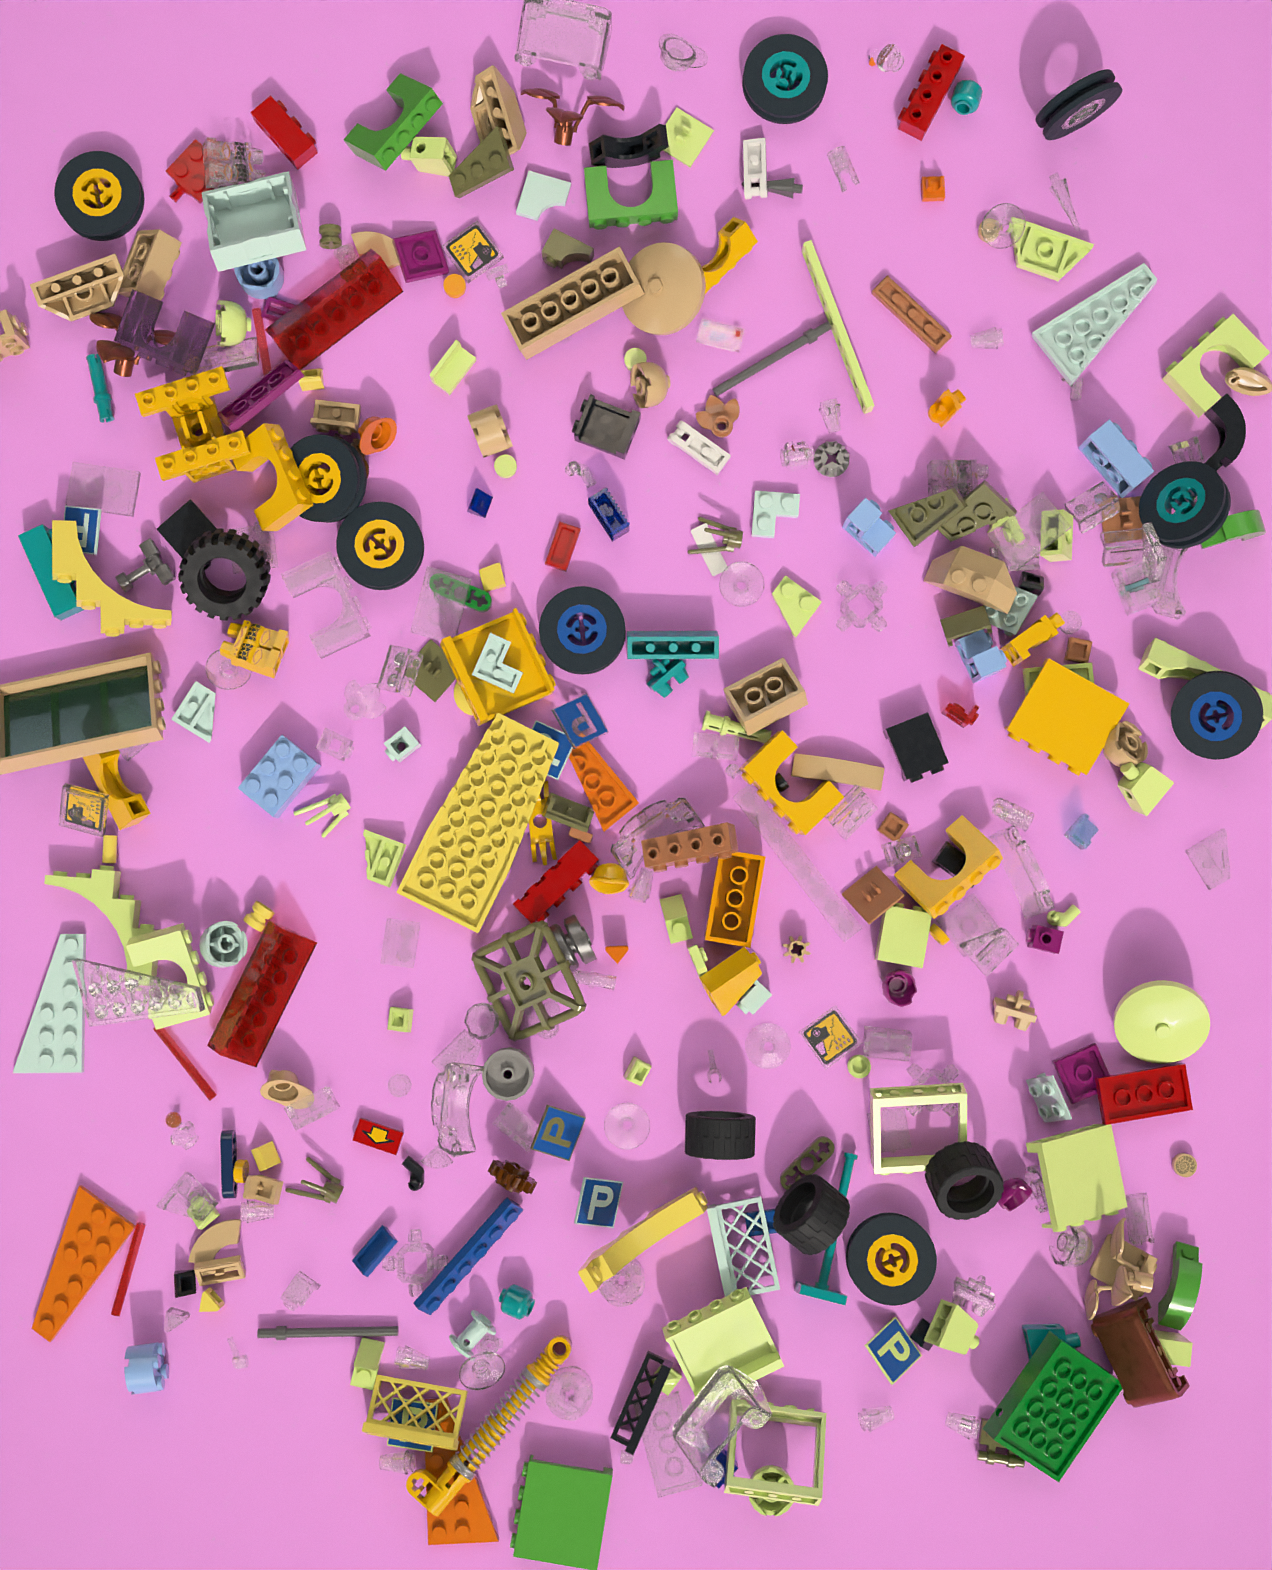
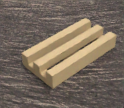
[194,1255,246,1286]

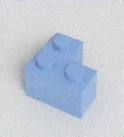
[842,497,896,557]
[955,629,1007,684]

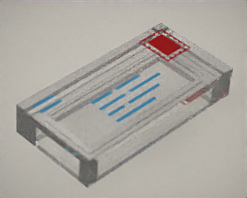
[696,319,745,352]

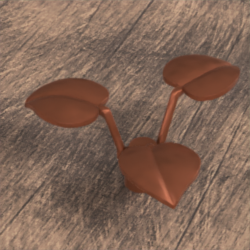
[521,88,625,146]
[89,313,192,377]

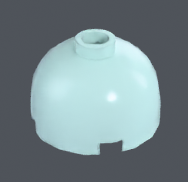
[199,921,248,968]

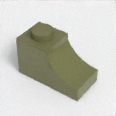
[541,228,594,269]

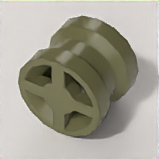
[319,224,342,249]

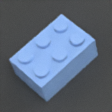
[1079,419,1154,498]
[238,735,321,818]

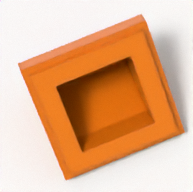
[605,945,629,964]

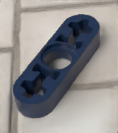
[220,1130,238,1199]

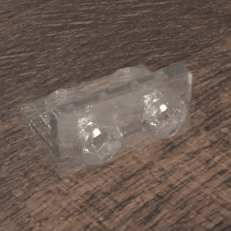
[1064,481,1120,534]
[376,645,423,697]

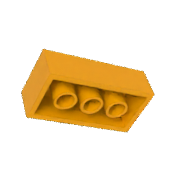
[704,852,766,948]

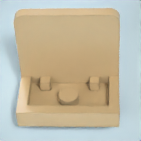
[0,309,30,362]
[1089,1234,1158,1301]

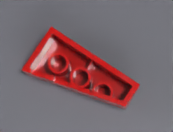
[513,840,599,923]

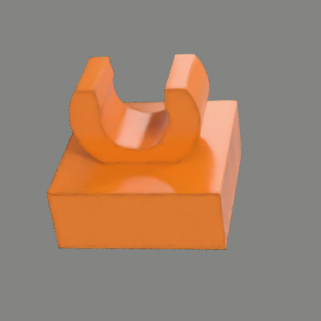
[921,176,945,202]

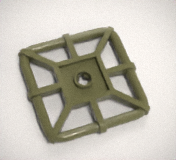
[471,920,587,1042]

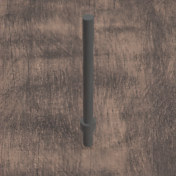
[712,321,832,396]
[257,1326,399,1340]

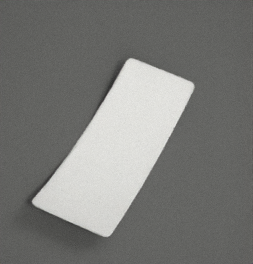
[691,523,728,576]

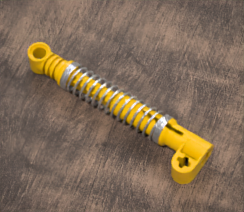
[406,1335,572,1517]

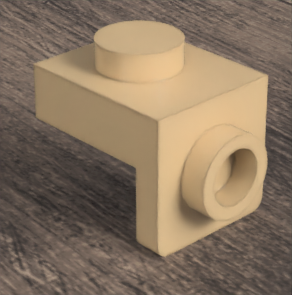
[243,1175,283,1205]

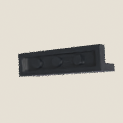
[610,1351,673,1455]

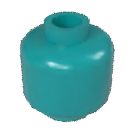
[951,80,983,115]
[499,1284,535,1320]

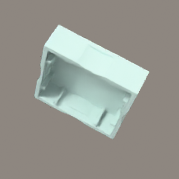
[202,171,306,272]

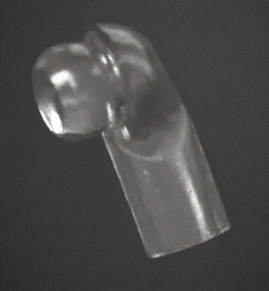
[1060,374,1083,400]
[565,461,596,488]

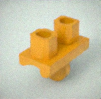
[928,389,966,428]

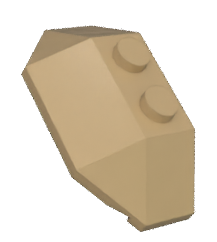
[470,65,527,155]
[30,254,124,322]
[924,546,1017,614]

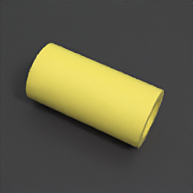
[102,835,117,863]

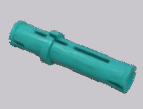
[86,354,114,423]

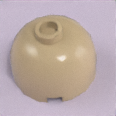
[630,362,671,408]
[1103,721,1148,767]

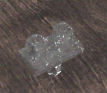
[952,1275,996,1317]

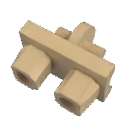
[993,990,1037,1031]

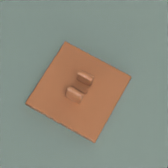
[1099,496,1150,545]
[842,866,905,925]

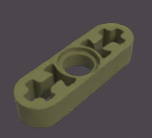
[780,1136,835,1190]

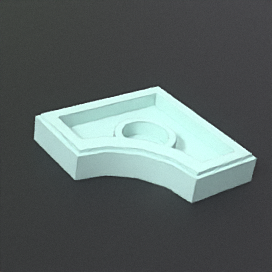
[516,171,571,221]

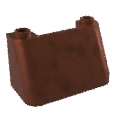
[1091,1297,1190,1408]

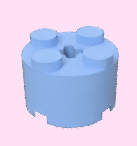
[234,258,284,299]
[124,1342,169,1395]

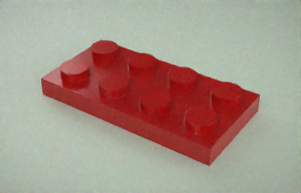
[1095,1063,1193,1125]

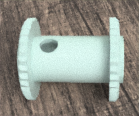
[449,1310,496,1359]

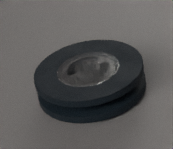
[1035,69,1123,140]

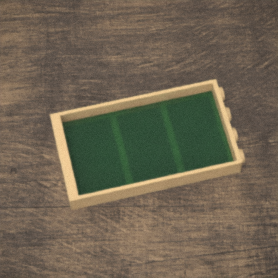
[0,652,166,775]

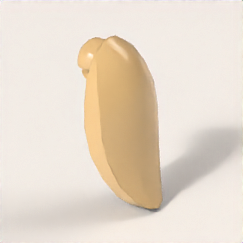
[1225,367,1272,396]

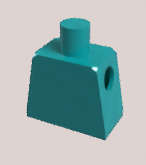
[1022,1324,1081,1360]

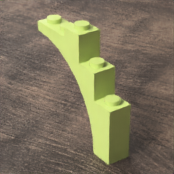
[44,865,158,985]

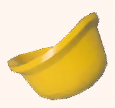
[589,863,629,894]

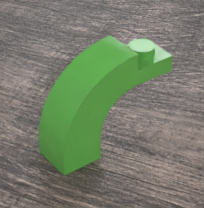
[1200,510,1266,549]
[1158,1241,1202,1331]

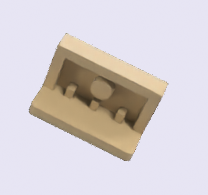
[310,399,361,435]

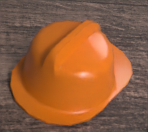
[358,416,397,455]

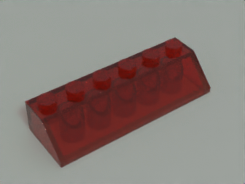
[265,249,404,370]
[207,921,317,1067]

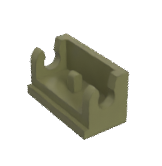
[940,605,993,647]
[541,792,594,832]

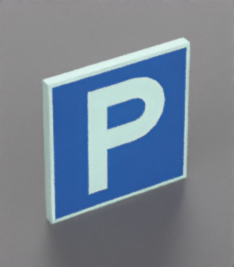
[64,506,102,555]
[532,720,574,780]
[574,1177,623,1228]

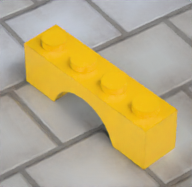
[701,217,758,294]
[83,735,151,830]

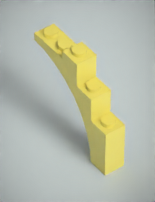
[52,520,172,637]

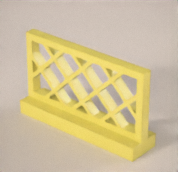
[362,1375,468,1451]

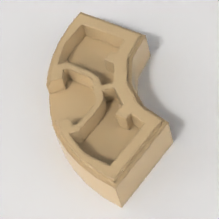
[351,231,400,269]
[188,1219,242,1263]

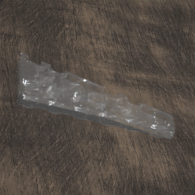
[72,958,205,1027]

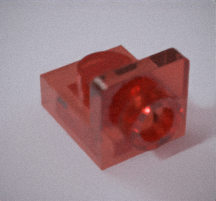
[941,703,979,728]

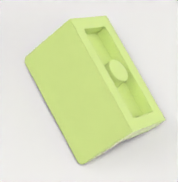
[430,340,476,395]

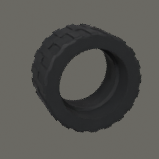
[685,1111,756,1160]
[925,1141,1004,1220]
[773,1174,850,1255]

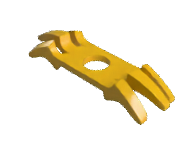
[529,781,557,865]

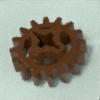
[488,1160,537,1194]

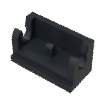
[932,841,974,888]

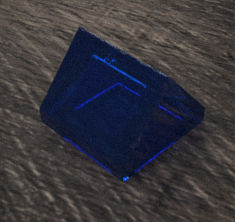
[467,488,493,518]

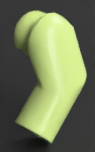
[1047,904,1081,927]

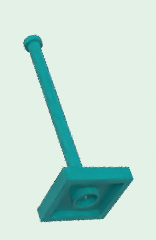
[794,1152,858,1305]

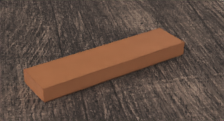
[871,275,952,354]

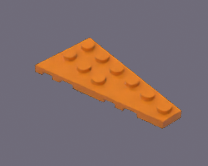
[31,1185,136,1342]
[424,1398,499,1545]

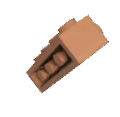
[641,822,739,872]

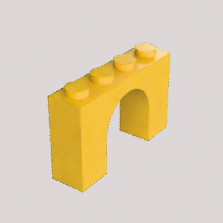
[232,423,313,531]
[739,730,844,835]
[894,815,1003,919]

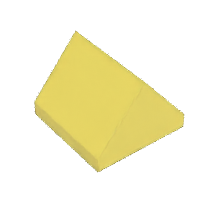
[299,368,324,391]
[251,1141,281,1172]
[199,1287,225,1312]

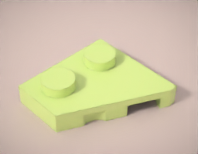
[772,575,822,638]
[363,829,406,887]
[687,945,708,988]

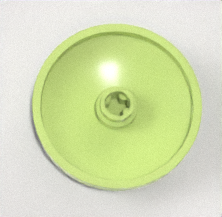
[1114,980,1210,1064]

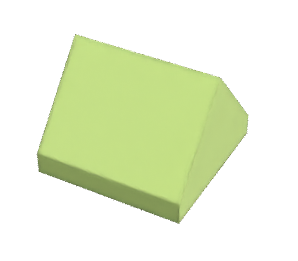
[623,1056,652,1086]

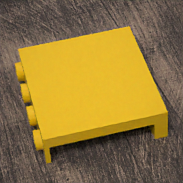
[440,608,556,726]
[1005,658,1129,776]

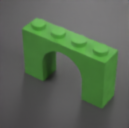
[344,73,443,171]
[584,160,678,230]

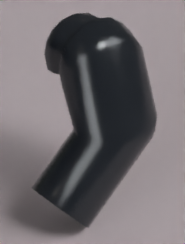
[402,1156,424,1191]

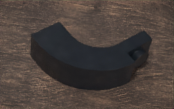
[589,124,669,168]
[1204,394,1246,471]

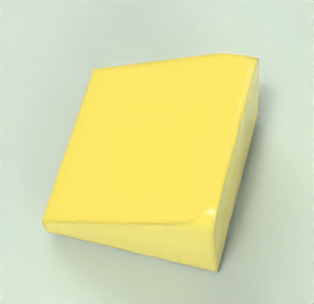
[479,562,506,592]

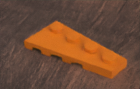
[569,733,639,832]

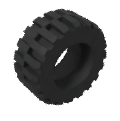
[178,528,271,621]

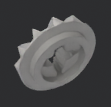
[814,441,849,477]

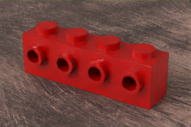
[898,44,965,141]

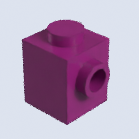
[1026,925,1064,954]

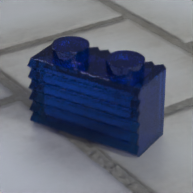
[588,488,630,542]

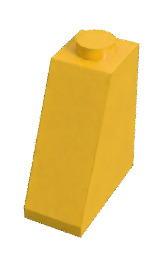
[699,946,762,1016]

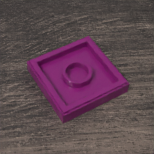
[392,229,449,283]
[1052,1043,1110,1104]

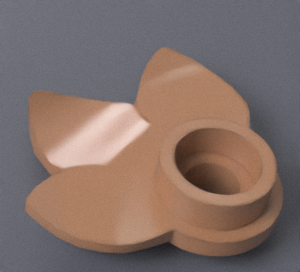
[696,395,740,438]

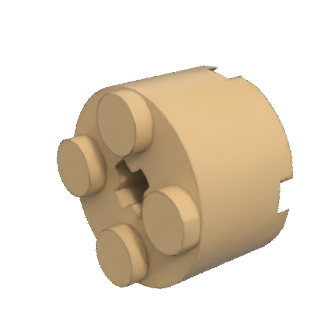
[467,404,513,458]

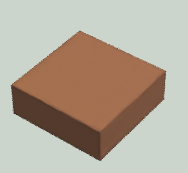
[1064,637,1092,663]
[877,812,909,844]
[569,827,593,844]

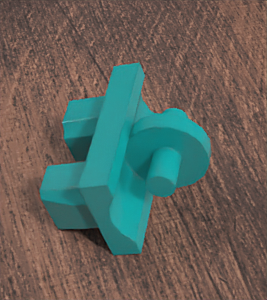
[646,659,689,698]

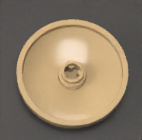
[622,242,706,335]

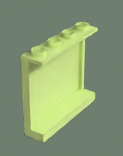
[1026,1124,1127,1232]
[662,1287,784,1407]

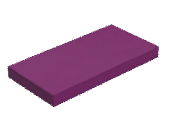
[217,359,304,433]

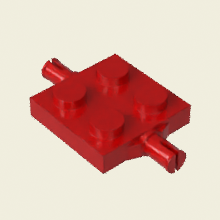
[166,139,230,204]

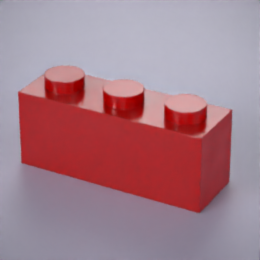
[250,95,317,170]

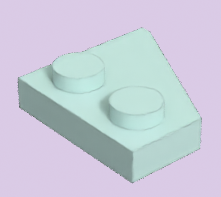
[171,681,216,743]

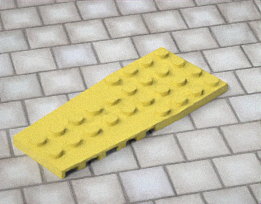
[396,713,559,933]

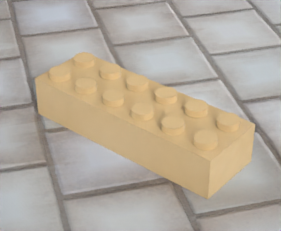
[501,246,644,360]

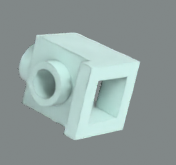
[384,726,421,762]
[736,980,772,1015]

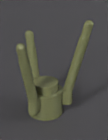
[688,517,743,554]
[285,1157,344,1204]

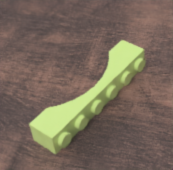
[1138,638,1272,730]

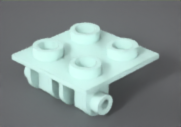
[984,586,1038,637]
[1026,1073,1072,1123]

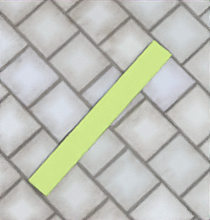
[801,240,874,414]

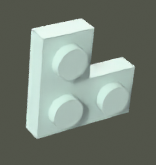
[751,491,800,538]
[472,633,523,693]

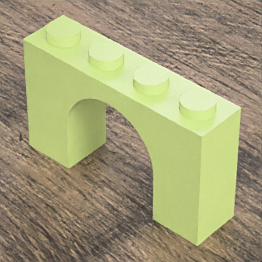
[1162,314,1270,418]
[126,923,214,1030]

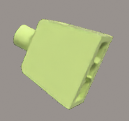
[401,137,457,177]
[1118,762,1174,816]
[924,1299,979,1355]

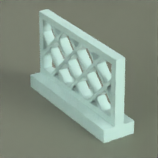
[707,1196,780,1297]

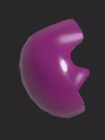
[882,969,917,1007]
[998,1178,1033,1211]

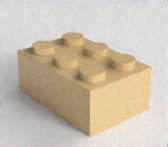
[723,657,808,736]

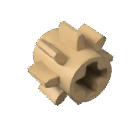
[782,935,811,963]

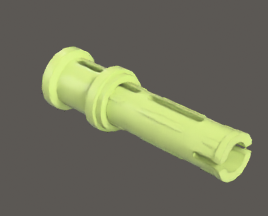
[701,710,772,744]

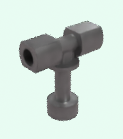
[115,539,176,592]

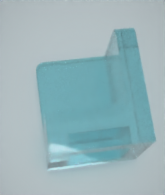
[1064,813,1099,850]

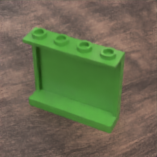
[510,1455,613,1570]

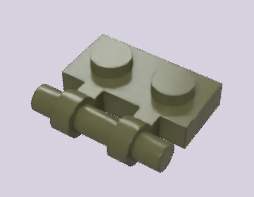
[977,1418,1025,1468]

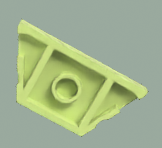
[1010,217,1094,282]

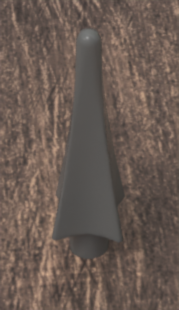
[742,178,803,199]

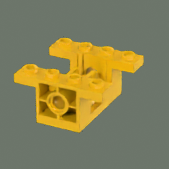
[135,366,251,483]

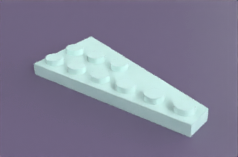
[1032,263,1157,386]
[13,934,86,1073]

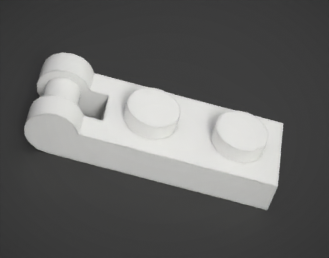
[743,138,768,199]
[667,420,731,475]

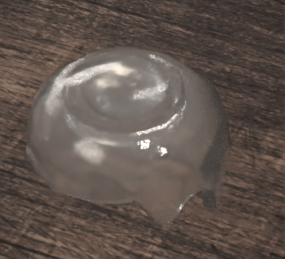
[464,1002,500,1040]

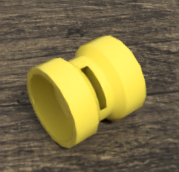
[243,901,275,932]

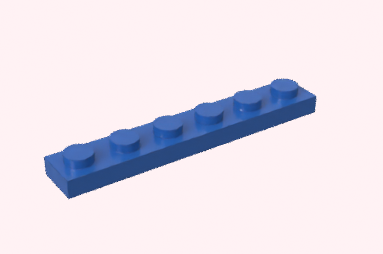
[413,1197,523,1315]

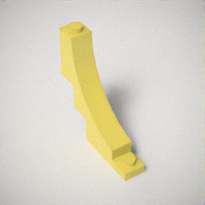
[578,1187,708,1293]

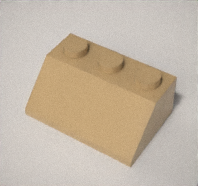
[118,229,182,304]

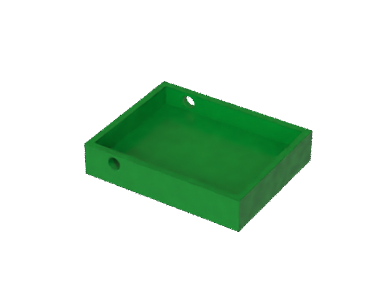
[983,1331,1123,1482]

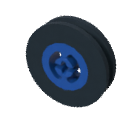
[539,586,626,675]
[1171,671,1263,760]

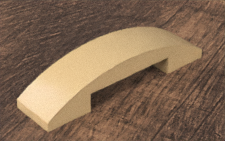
[791,754,884,791]

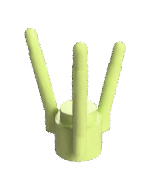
[293,793,351,838]

